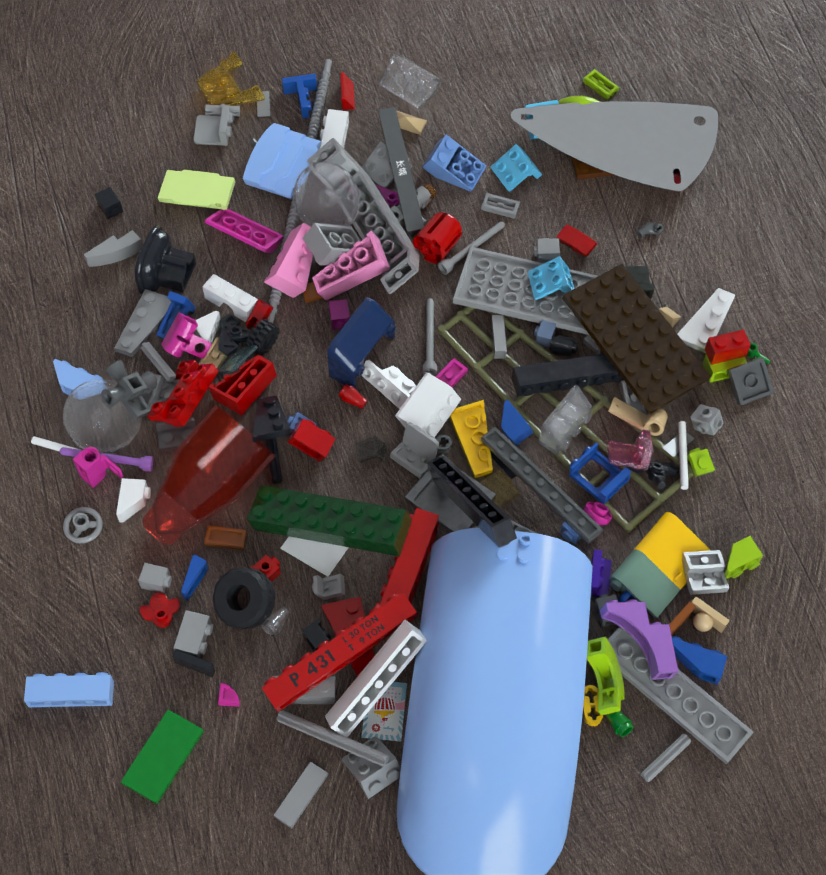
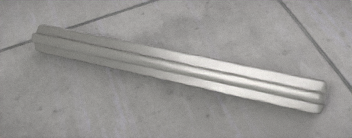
[277,710,389,766]

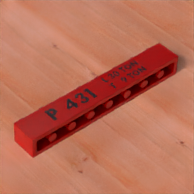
[262,592,417,712]

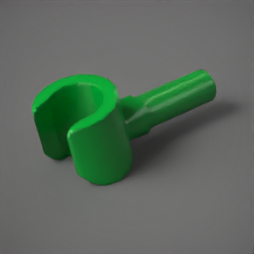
[747,343,770,364]

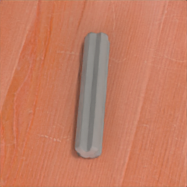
[141,342,176,382]
[641,734,691,782]

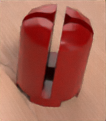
[413,212,462,264]

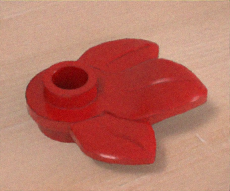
[139,592,180,628]

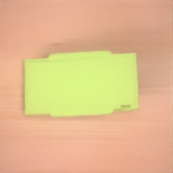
[158,170,235,210]

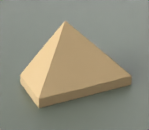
[396,111,427,135]

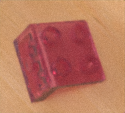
[607,429,653,470]

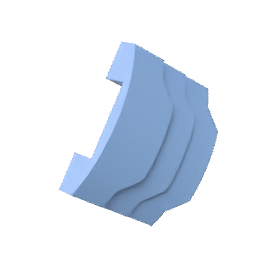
[243,123,322,199]

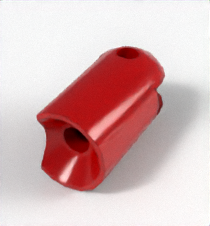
[246,299,274,329]

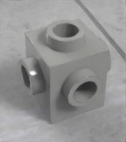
[690,404,724,436]

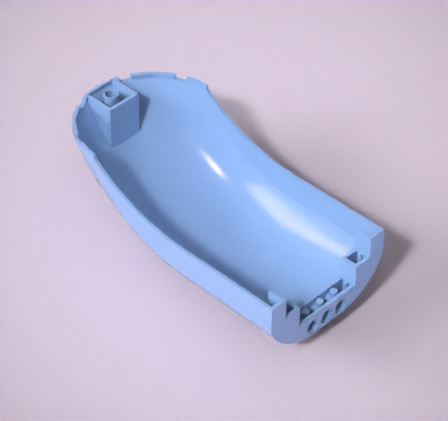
[396,528,593,875]

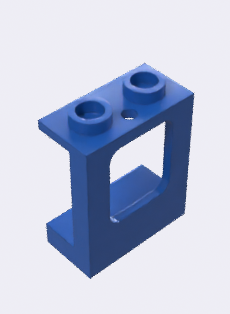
[568,443,631,504]

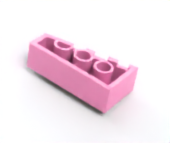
[264,223,313,298]
[313,231,390,301]

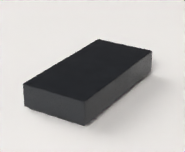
[172,650,215,677]

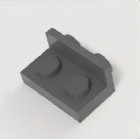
[156,417,199,452]

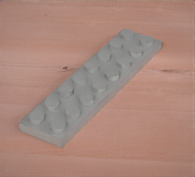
[608,627,754,765]

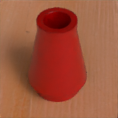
[338,384,368,409]

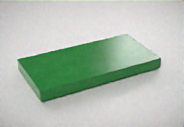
[121,710,204,804]

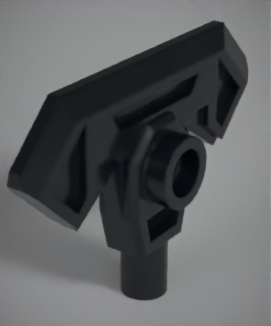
[218,315,253,356]
[626,459,680,489]

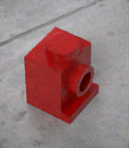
[249,555,281,582]

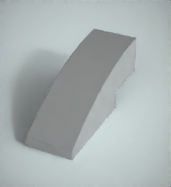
[84,230,142,267]

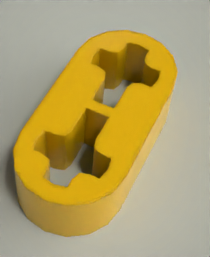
[583,685,603,726]

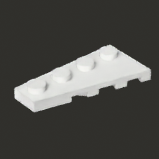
[678,288,735,353]

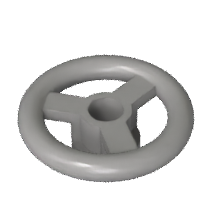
[63,507,103,543]

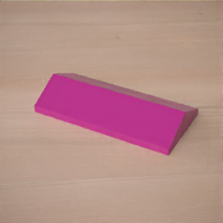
[205,208,284,253]

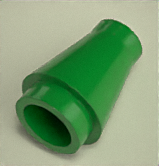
[606,711,634,737]

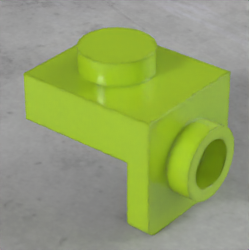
[687,448,715,477]

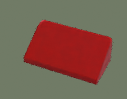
[340,72,355,110]

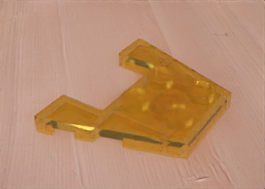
[197,51,265,105]

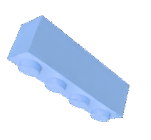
[24,672,114,707]

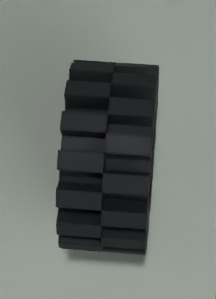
[247,319,279,355]

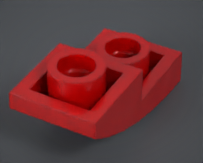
[556,224,597,257]

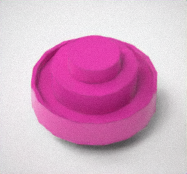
[583,502,612,525]

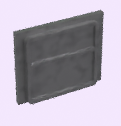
[405,469,496,532]

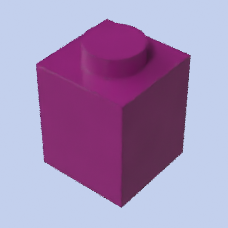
[329,299,350,330]

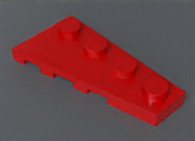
[321,597,374,677]

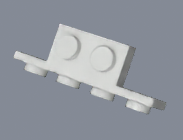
[362,360,416,409]

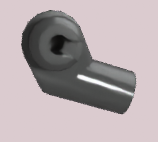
[636,222,664,238]

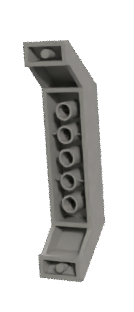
[307,138,420,294]

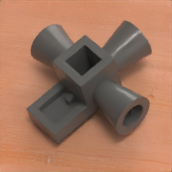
[101,360,157,420]

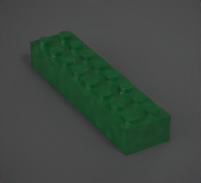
[247,485,412,557]

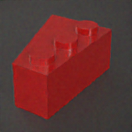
[208,355,277,415]

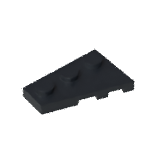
[252,395,291,443]

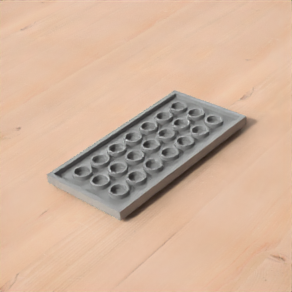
[453,247,598,335]

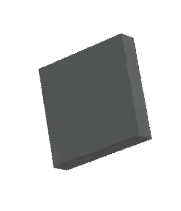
[727,357,774,405]

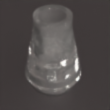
[261,607,290,637]

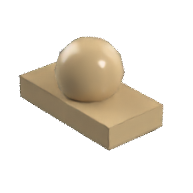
[692,597,729,633]

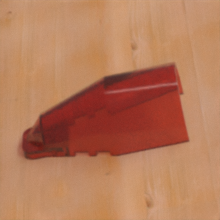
[143,405,276,545]

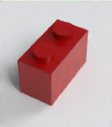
[704,329,751,365]
[287,418,336,462]

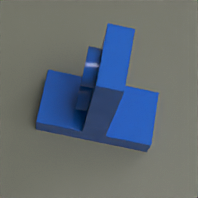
[282,74,317,119]
[156,291,196,339]

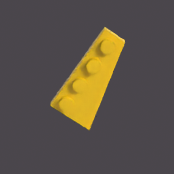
[449,400,493,478]

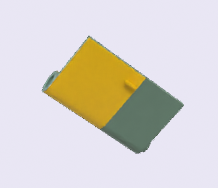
[609,512,711,618]

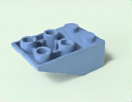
[422,134,486,192]

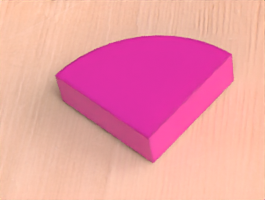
[218,683,240,707]

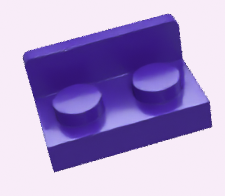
[591,549,611,597]

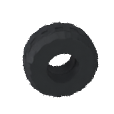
[213,567,275,629]

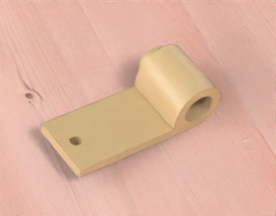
[608,397,668,436]

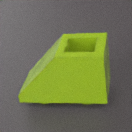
[724,536,763,579]

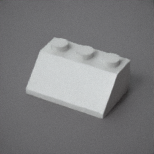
[395,373,461,438]

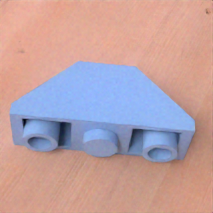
[53,359,107,400]

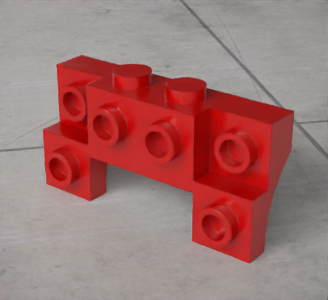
[147,360,219,427]

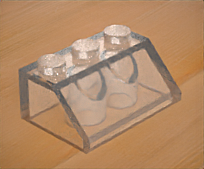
[379,54,442,109]
[539,385,592,455]

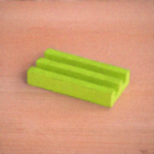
[583,69,619,101]

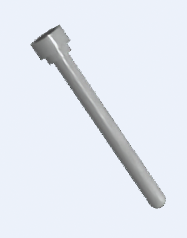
[438,221,505,275]
[422,298,437,376]

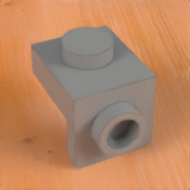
[312,574,345,600]

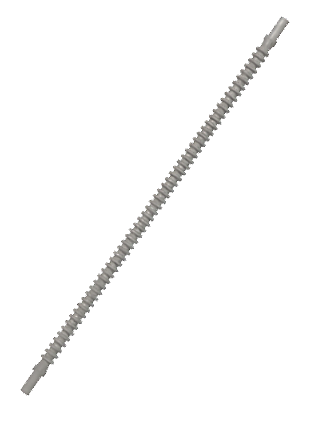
[267,59,332,323]

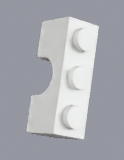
[203,274,258,322]

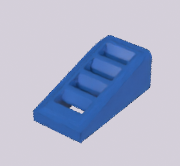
[181,555,209,601]

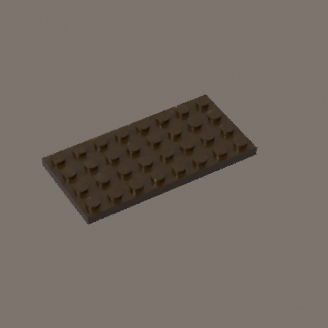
[562,264,711,414]

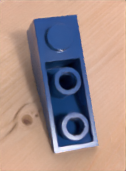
[671,636,727,685]

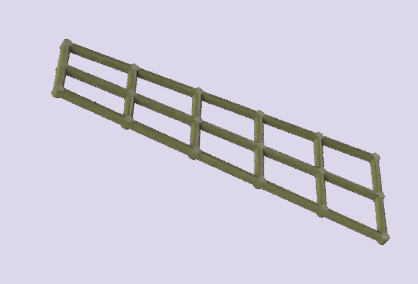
[438,306,695,533]

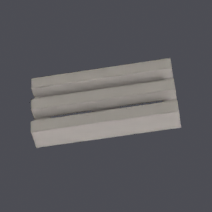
[481,193,520,219]

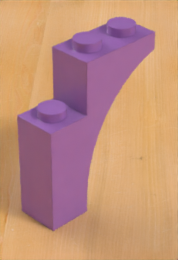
[600,600,678,679]

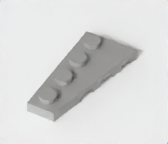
[114,289,171,357]

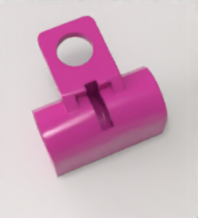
[161,313,211,359]
[73,447,124,488]

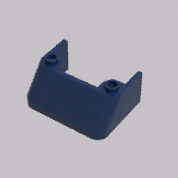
[327,297,396,389]

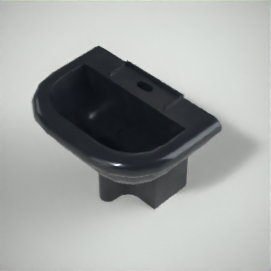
[134,226,196,294]

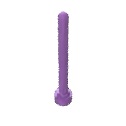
[60,447,154,472]

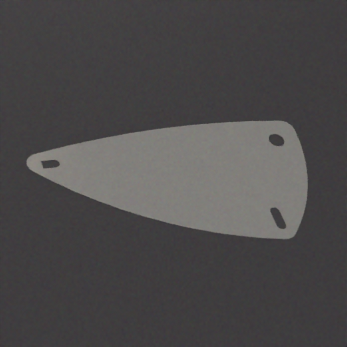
[511,101,718,191]

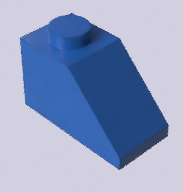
[501,399,533,446]

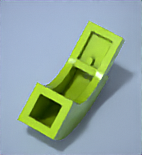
[587,636,625,715]

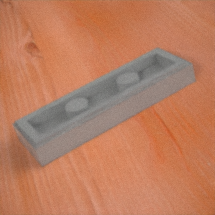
[274,762,328,829]

